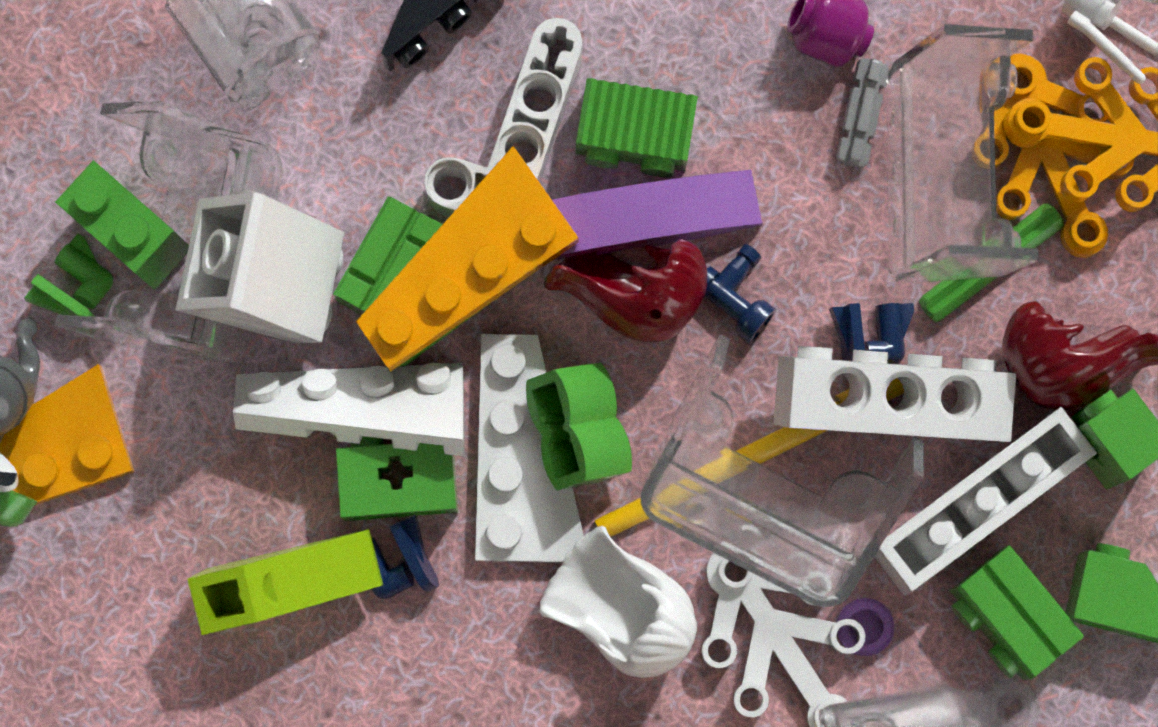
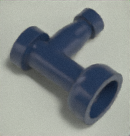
[705,244,777,345]

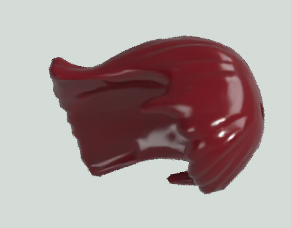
[543,239,707,343]
[1002,301,1158,410]

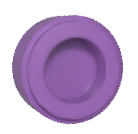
[836,598,894,656]

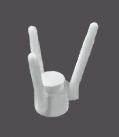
[1062,0,1158,84]

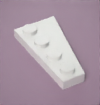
[233,363,465,456]

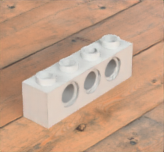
[774,346,1016,442]
[869,407,1097,596]

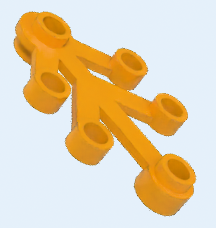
[972,54,1134,258]
[1003,57,1158,212]

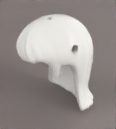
[539,526,697,678]

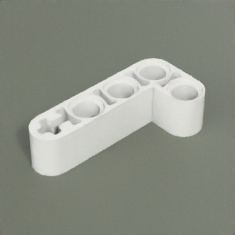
[424,18,582,217]

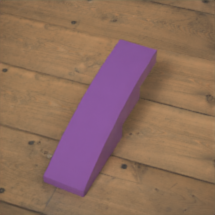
[552,170,762,260]

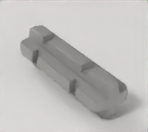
[836,58,889,167]

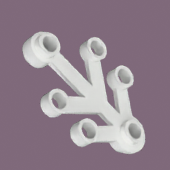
[701,543,865,727]

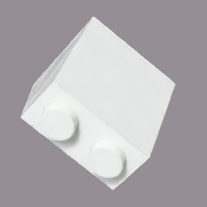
[175,192,344,343]

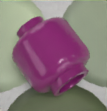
[787,0,874,67]

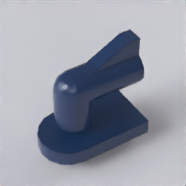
[829,303,914,379]
[372,515,439,599]

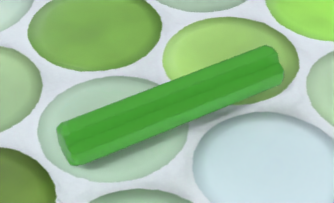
[919,203,1064,322]

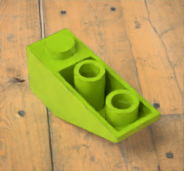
[187,529,383,635]

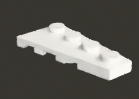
[475,334,584,563]

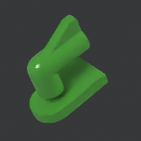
[24,233,114,333]

